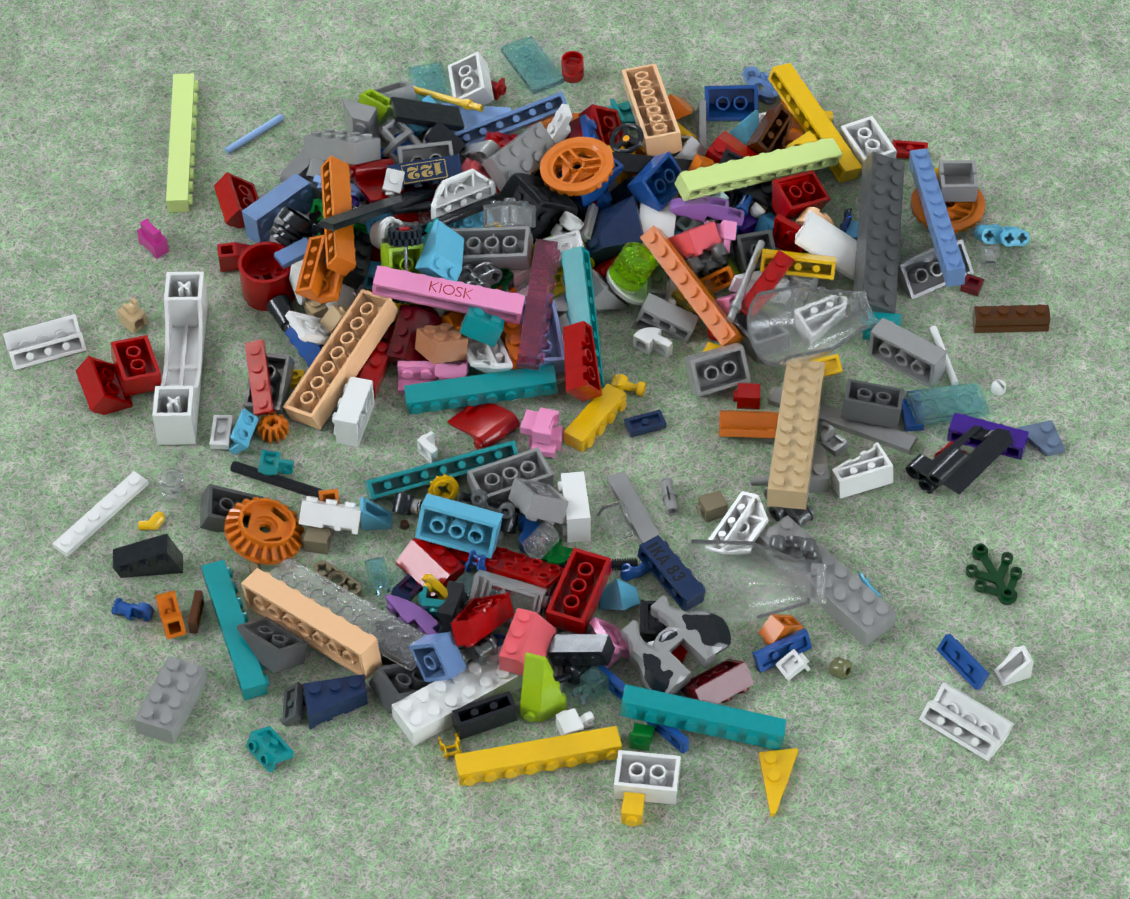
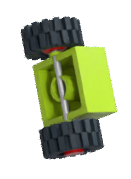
[380,225,424,304]

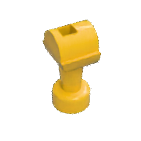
[610,374,646,397]

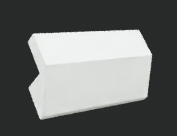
[795,210,857,281]
[3,314,87,370]
[919,682,1014,761]

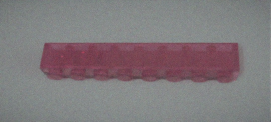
[516,238,560,371]

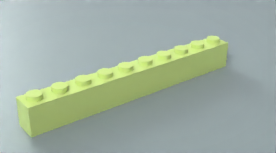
[166,73,199,212]
[675,138,843,201]

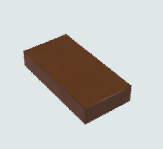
[188,590,205,634]

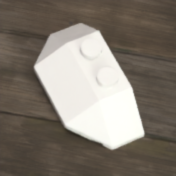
[431,168,494,220]
[466,336,513,374]
[704,491,769,552]

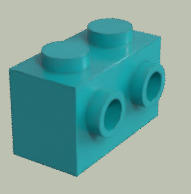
[459,306,505,347]

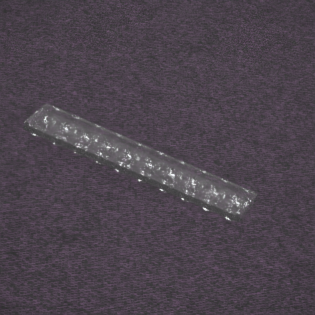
[269,557,426,671]

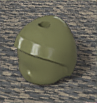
[829,657,852,679]

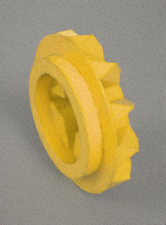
[428,474,459,500]

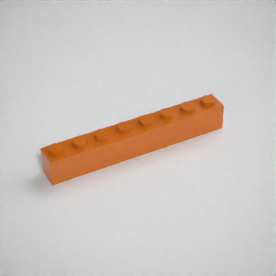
[321,155,356,276]
[640,225,744,347]

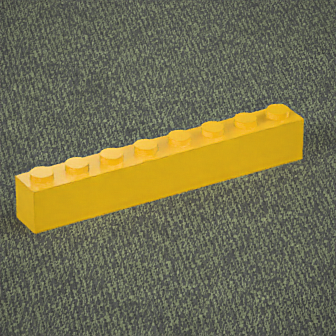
[768,63,862,183]
[454,726,622,786]

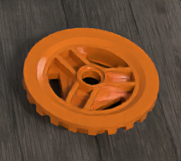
[540,137,615,196]
[910,176,985,234]
[224,497,305,565]

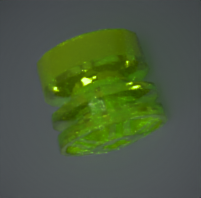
[609,242,658,292]

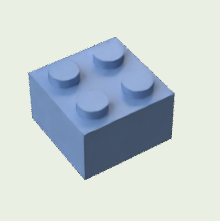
[409,632,467,682]

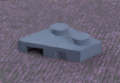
[1017,420,1065,457]

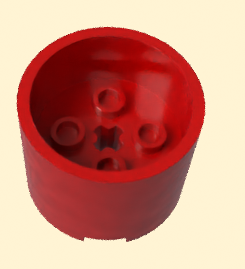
[238,242,295,311]

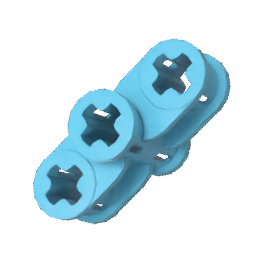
[974,224,1030,247]

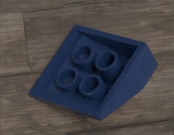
[585,196,644,264]

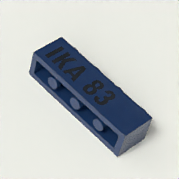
[637,535,706,612]

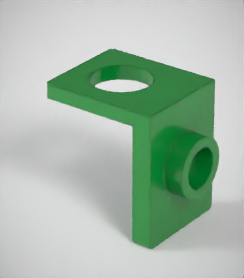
[629,723,654,751]

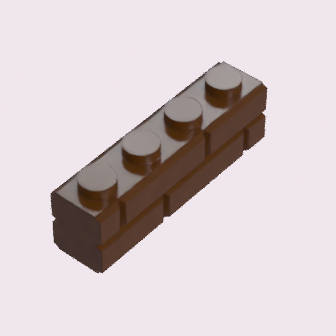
[972,304,1051,333]

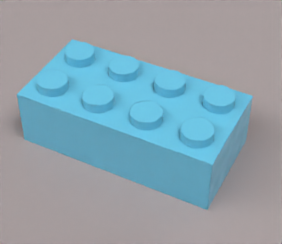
[415,493,503,559]

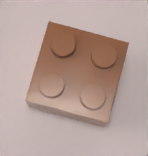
[415,323,468,364]

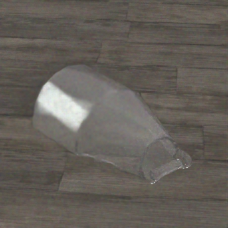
[747,284,879,367]
[689,539,827,622]

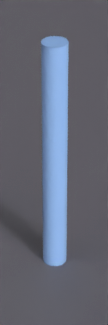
[225,114,284,154]

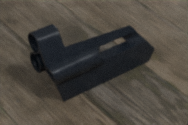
[905,425,1013,494]

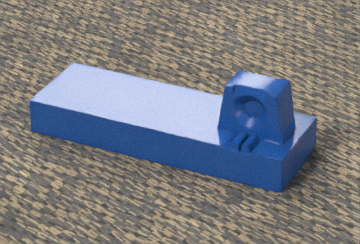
[752,628,812,673]
[936,633,990,690]

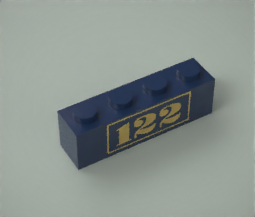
[387,154,462,190]

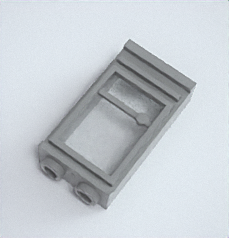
[469,569,549,624]

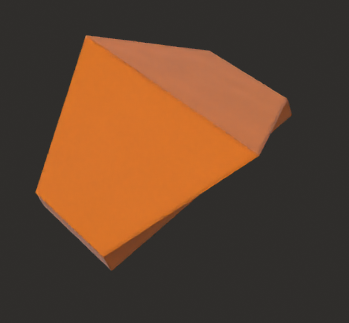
[668,94,694,120]

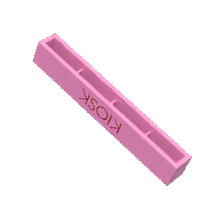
[372,265,525,325]

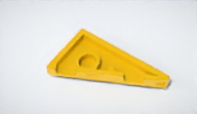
[758,748,798,817]

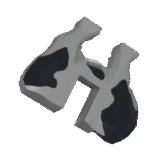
[621,595,731,695]

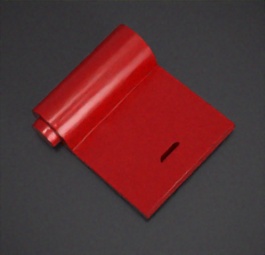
[349,158,407,203]
[447,403,520,450]

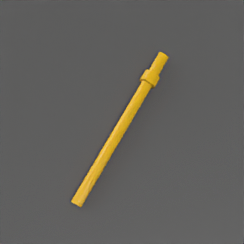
[413,86,484,112]

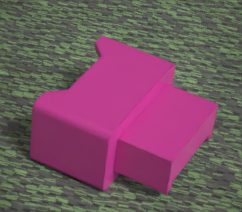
[137,218,169,259]

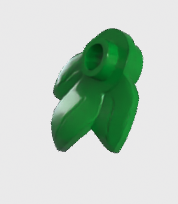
[535,539,573,564]

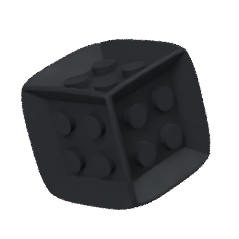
[490,173,578,244]

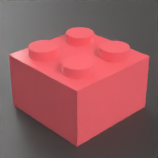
[668,221,722,260]

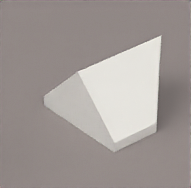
[994,645,1034,686]

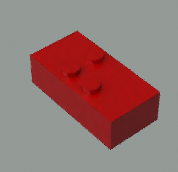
[545,547,612,634]

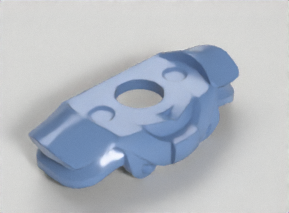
[742,66,779,104]

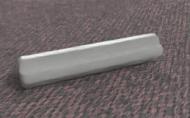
[581,203,599,242]

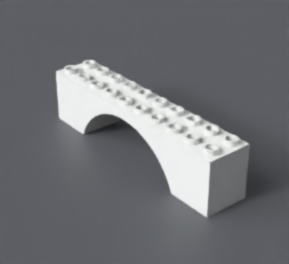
[152,272,208,445]

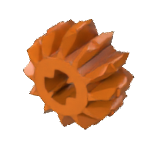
[257,412,289,445]

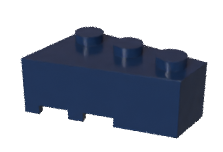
[303,674,368,729]

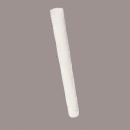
[930,326,959,386]

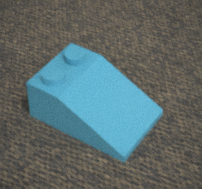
[415,219,464,282]

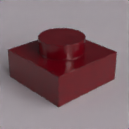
[960,274,985,297]

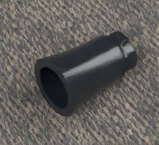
[266,295,295,336]

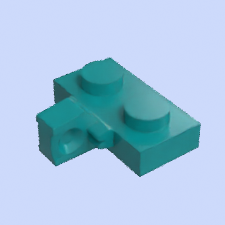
[258,449,294,476]

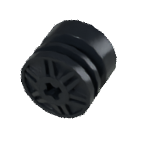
[268,206,314,247]

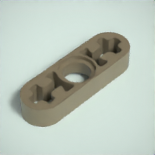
[313,560,362,600]

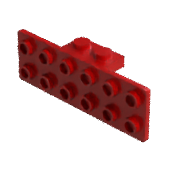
[448,546,564,595]

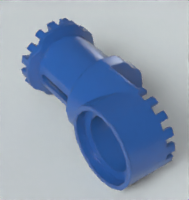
[111,598,155,622]

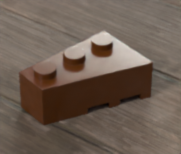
[746,104,793,154]

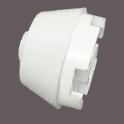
[370,217,403,250]

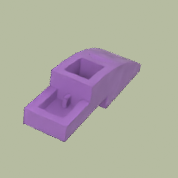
[670,196,744,226]
[385,594,440,638]

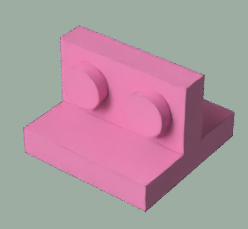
[397,361,437,394]
[589,617,630,669]

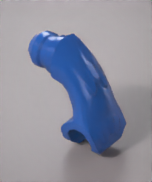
[620,563,650,581]

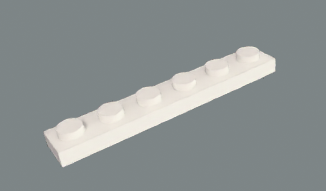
[52,471,149,557]

